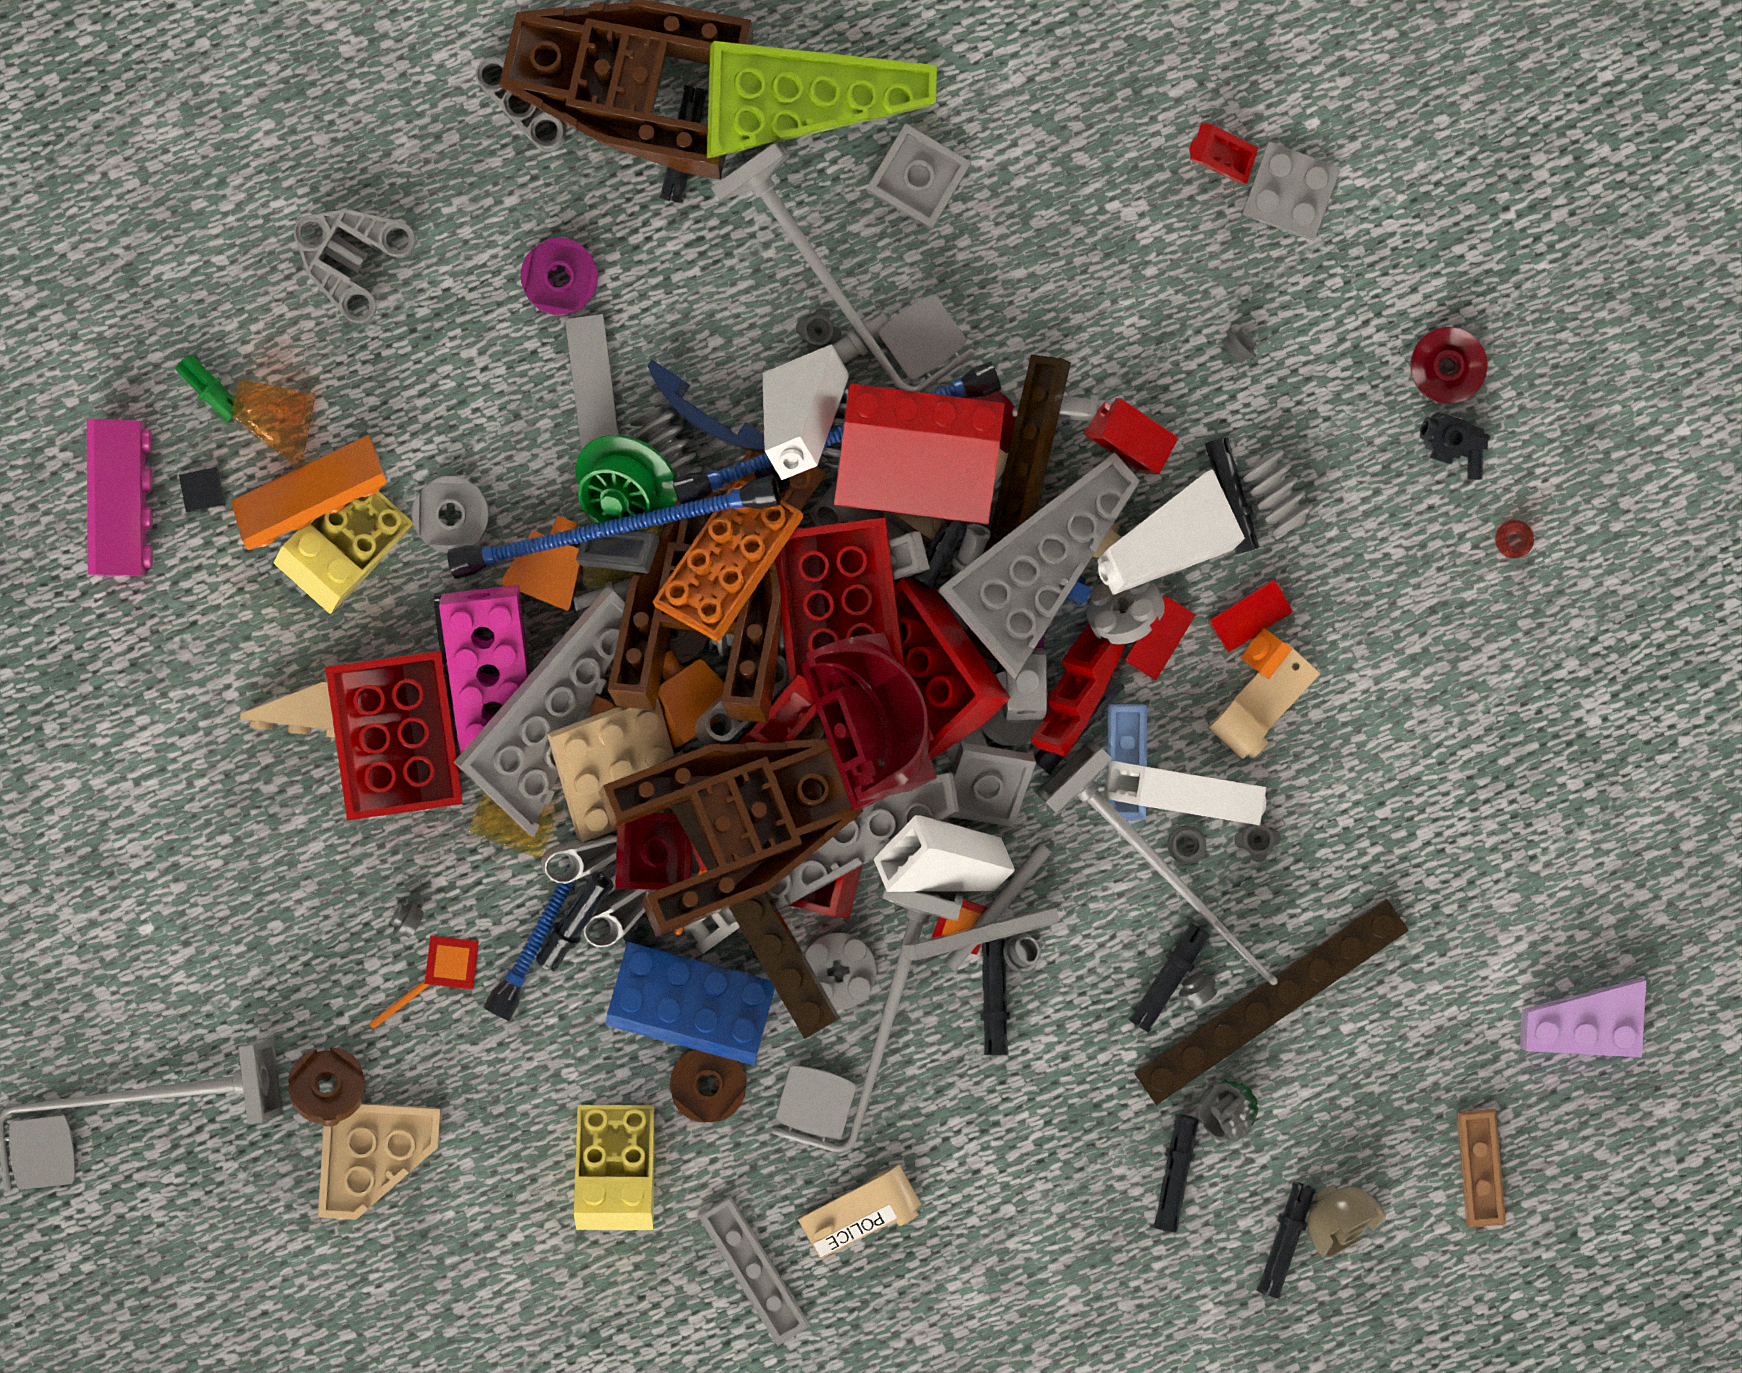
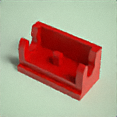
[1084,398,1179,474]

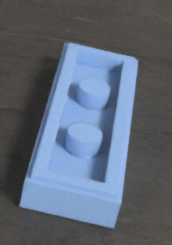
[1107,704,1147,820]

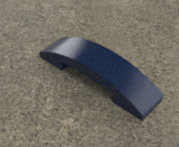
[647,359,766,453]

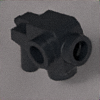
[1420,412,1490,480]

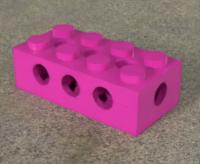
[439,585,531,754]

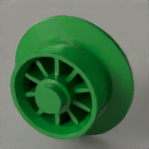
[575,435,677,531]

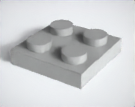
[866,123,972,230]
[1242,142,1341,241]
[950,742,1036,827]

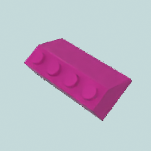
[87,419,153,576]

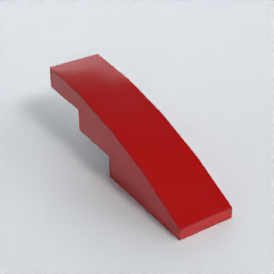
[1031,610,1126,757]
[734,674,818,744]

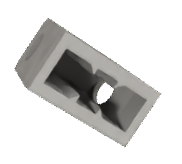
[1005,648,1047,720]

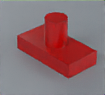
[1189,122,1258,184]

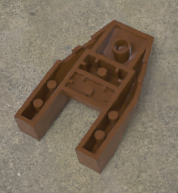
[499,0,753,180]
[607,483,782,723]
[598,739,864,937]

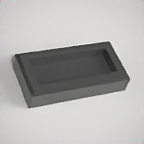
[576,525,660,573]

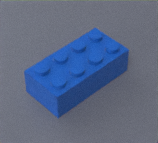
[606,942,775,1065]

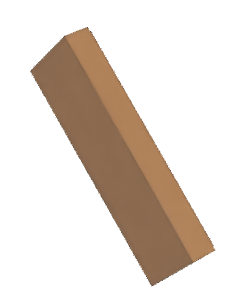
[1456,1109,1506,1228]

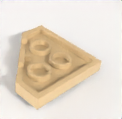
[318,1103,442,1220]

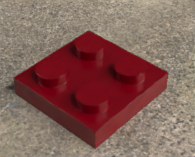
[615,812,692,891]

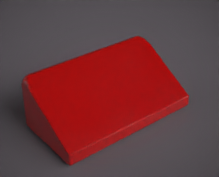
[1208,579,1293,653]
[1123,595,1196,680]

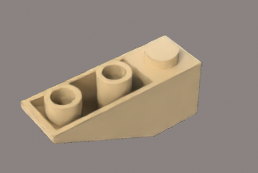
[240,682,335,738]

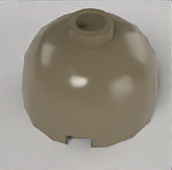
[1307,1185,1386,1258]

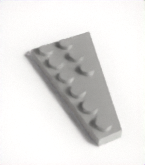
[939,452,1140,680]
[454,587,625,837]
[768,773,959,911]

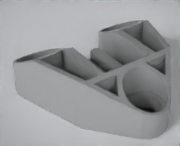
[294,209,416,324]
[541,832,655,947]

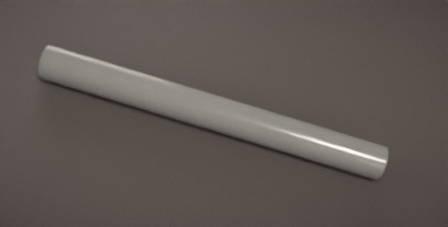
[944,843,1052,971]

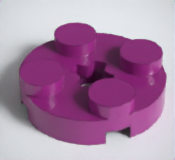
[521,238,598,316]

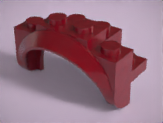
[801,632,937,810]

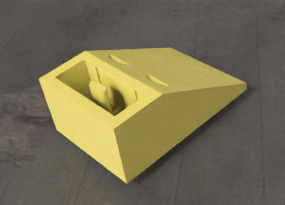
[274,491,413,614]
[574,1105,654,1230]

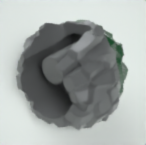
[1197,1079,1259,1142]

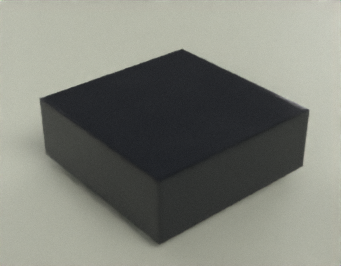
[179,467,225,513]

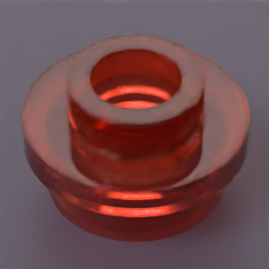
[1495,520,1534,558]

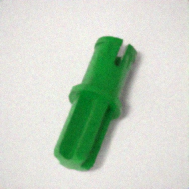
[175,355,244,423]

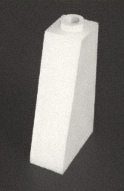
[763,344,849,480]
[1097,470,1245,595]
[1103,761,1266,825]
[874,815,1015,892]

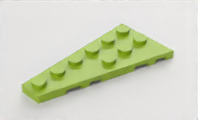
[707,41,937,158]

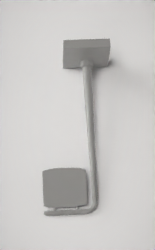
[711,141,975,392]
[1036,740,1278,985]
[772,888,965,1153]
[0,1038,283,1191]

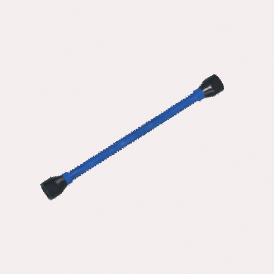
[671,361,1001,505]
[447,475,781,579]
[483,861,576,1021]

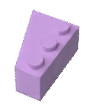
[1520,978,1646,1058]

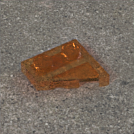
[231,379,316,467]

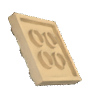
[547,697,674,843]

